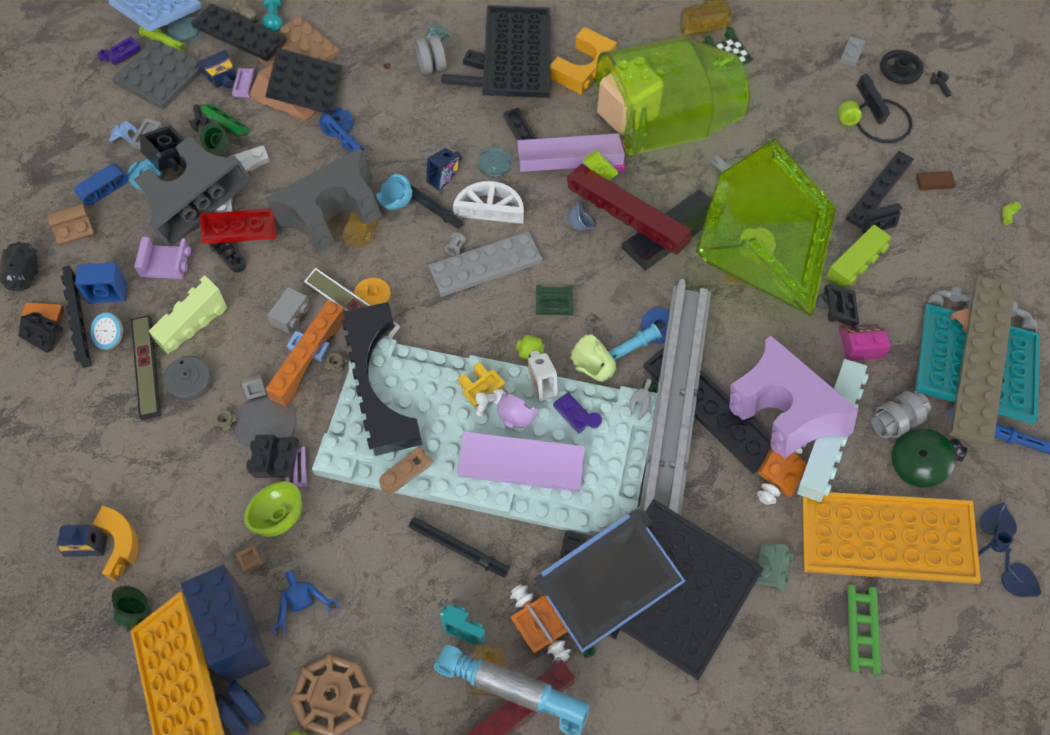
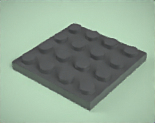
[112,40,201,110]

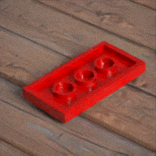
[200,209,276,244]

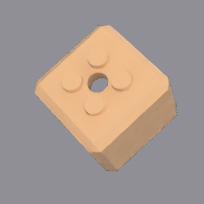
[597,59,663,135]

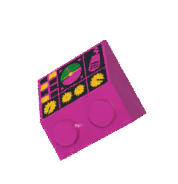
[839,324,891,361]

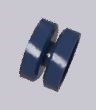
[215,680,266,735]

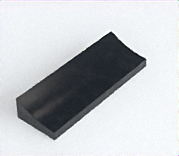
[621,189,725,271]

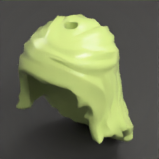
[570,334,617,382]

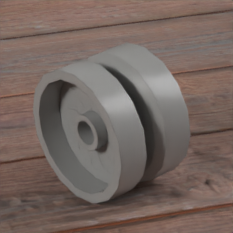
[414,34,446,75]

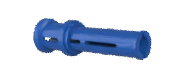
[322,114,364,153]
[994,422,1050,455]

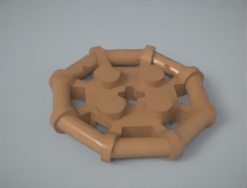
[289,653,373,735]

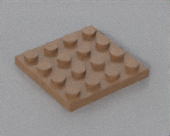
[254,16,340,67]

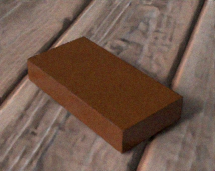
[916,171,956,190]

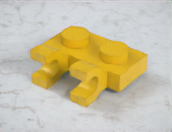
[458,362,505,408]

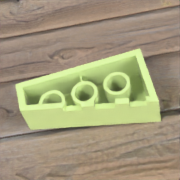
[149,275,227,354]

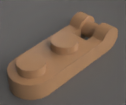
[379,446,434,493]

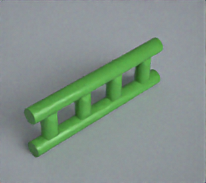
[847,585,881,675]

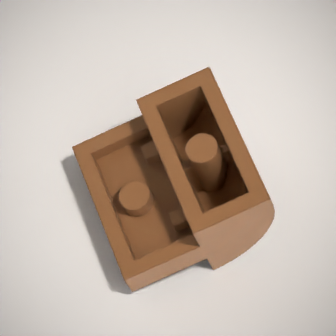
[47,203,95,246]

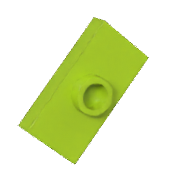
[583,149,618,181]

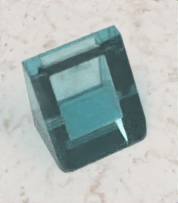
[426,25,450,42]

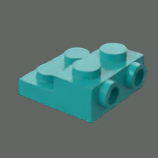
[439,605,486,649]

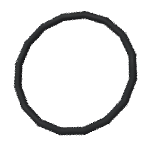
[856,99,913,143]

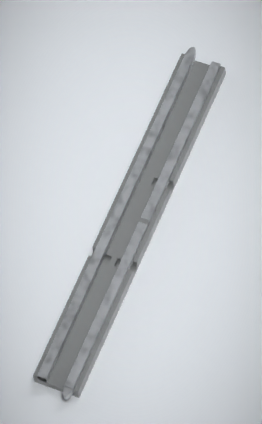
[638,279,711,518]

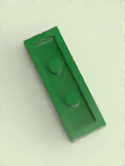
[201,104,250,136]

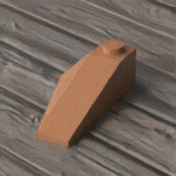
[249,64,319,121]

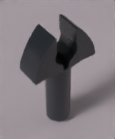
[930,70,952,97]
[189,104,209,132]

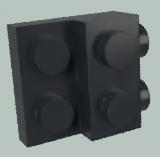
[246,434,299,478]

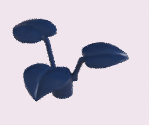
[978,503,1041,597]

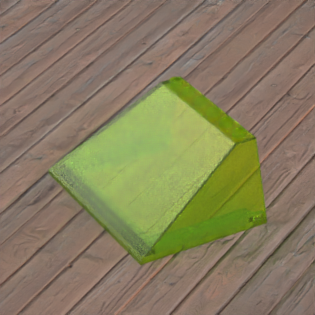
[696,138,836,316]

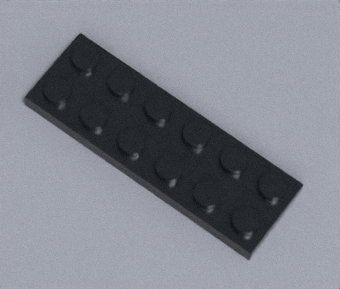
[191,3,287,62]

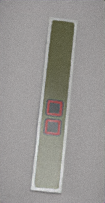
[304,268,400,339]

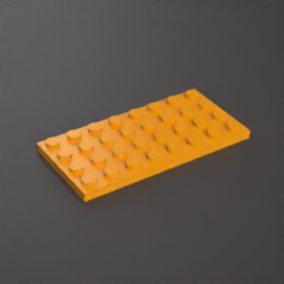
[802,492,981,584]
[130,591,224,735]

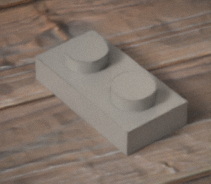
[840,36,866,67]
[130,118,163,150]

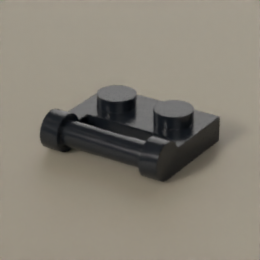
[824,284,860,326]

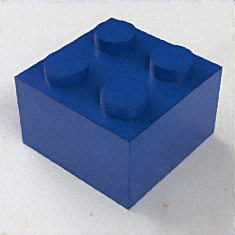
[75,262,128,304]

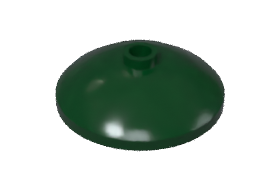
[892,429,956,488]

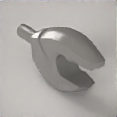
[629,379,652,420]

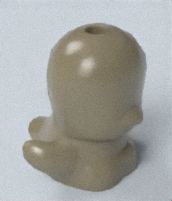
[232,0,259,23]

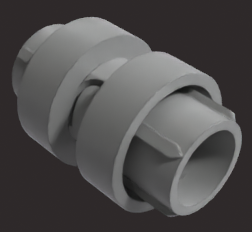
[871,391,931,438]

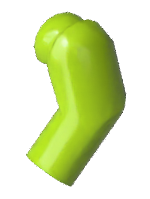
[1002,201,1021,225]

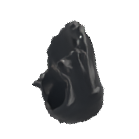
[0,242,39,292]

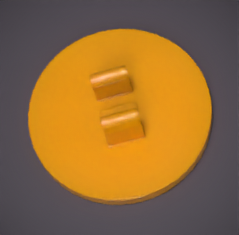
[354,278,391,305]

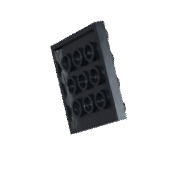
[265,47,342,115]

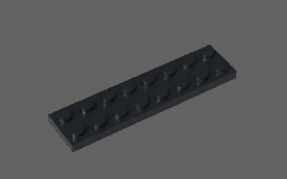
[643,348,771,475]

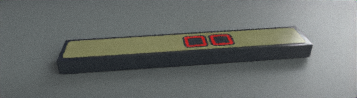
[131,315,161,420]

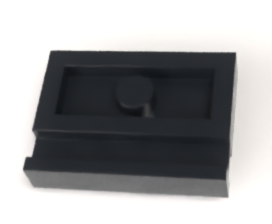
[862,203,902,234]

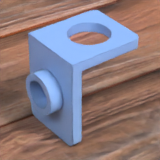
[109,121,139,143]

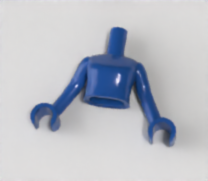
[273,570,340,636]

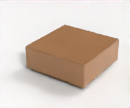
[235,545,264,574]

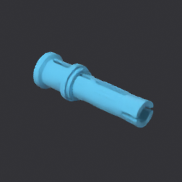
[608,323,662,360]

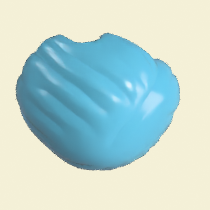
[376,174,412,210]

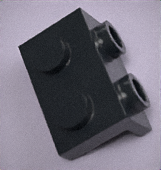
[18,312,63,353]

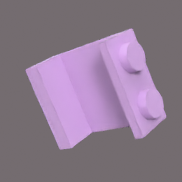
[134,237,191,279]

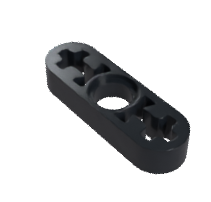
[209,242,246,273]

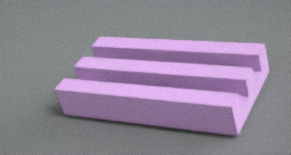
[285,447,307,487]

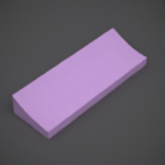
[517,133,625,172]
[458,431,585,492]

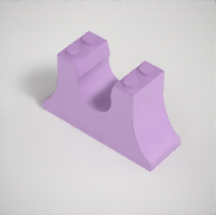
[729,336,858,459]

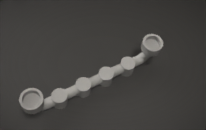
[928,287,1038,332]

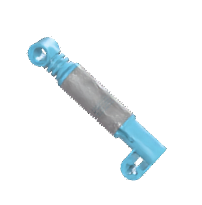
[434,645,590,735]

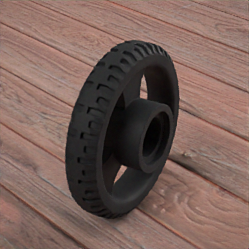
[880,49,924,84]

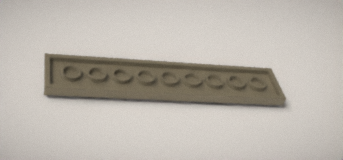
[950,275,1016,447]

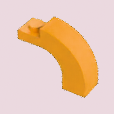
[92,506,139,582]

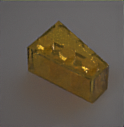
[680,0,732,36]

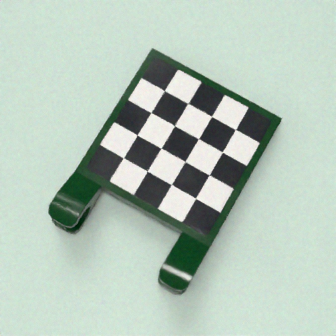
[703,27,753,72]

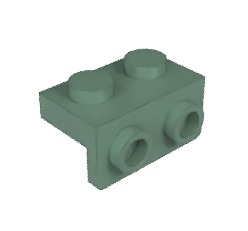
[755,542,794,592]

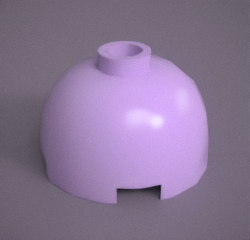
[497,392,539,429]

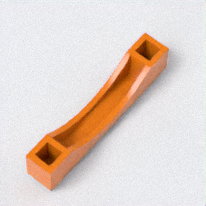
[265,300,345,407]

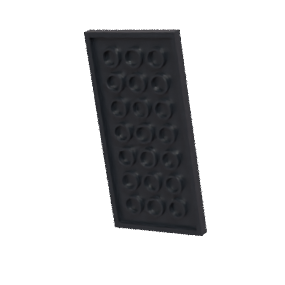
[483,5,550,98]

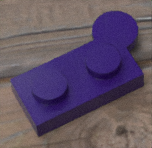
[98,36,142,65]
[553,392,602,434]

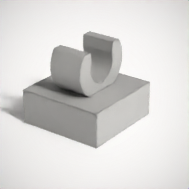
[241,375,266,400]

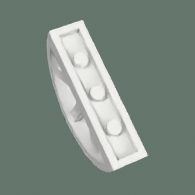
[453,181,524,224]

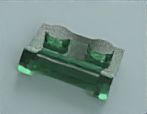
[536,285,573,315]

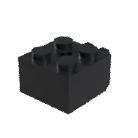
[139,125,187,172]

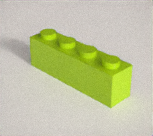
[826,225,891,288]

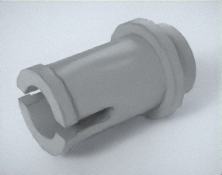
[711,155,733,176]

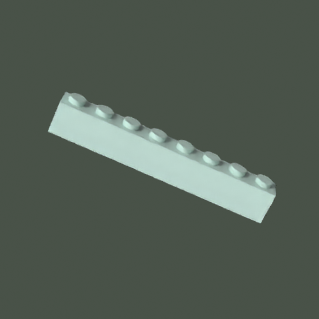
[797,359,869,502]

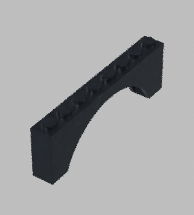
[341,302,423,456]

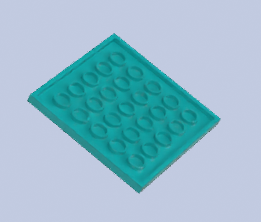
[915,303,1040,424]

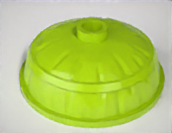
[244,481,303,537]

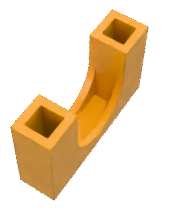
[550,27,617,95]

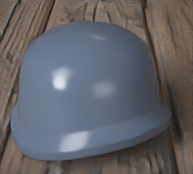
[567,201,595,232]

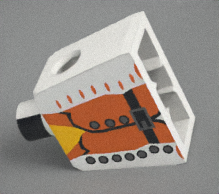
[528,351,558,401]

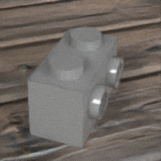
[267,287,310,334]

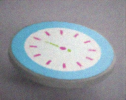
[90,312,123,350]

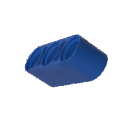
[74,164,128,205]

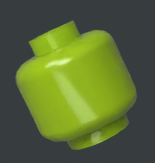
[837,101,862,126]
[515,334,545,360]

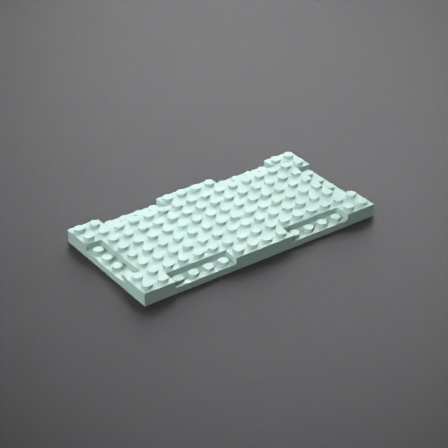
[312,337,657,544]

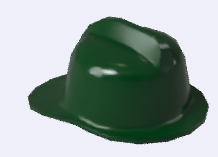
[200,122,229,157]
[111,586,150,631]

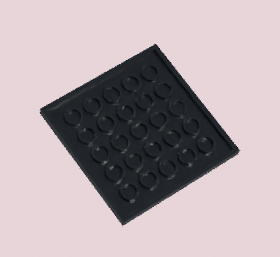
[586,499,764,681]

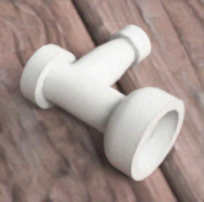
[475,389,504,417]

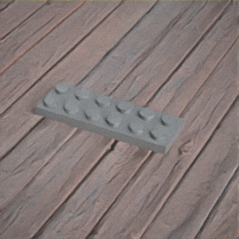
[428,231,542,297]

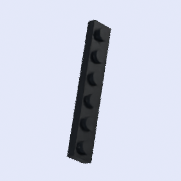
[845,151,914,229]
[61,265,92,368]

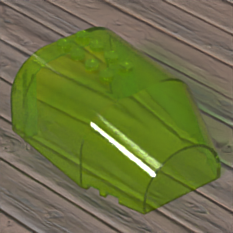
[594,36,750,155]

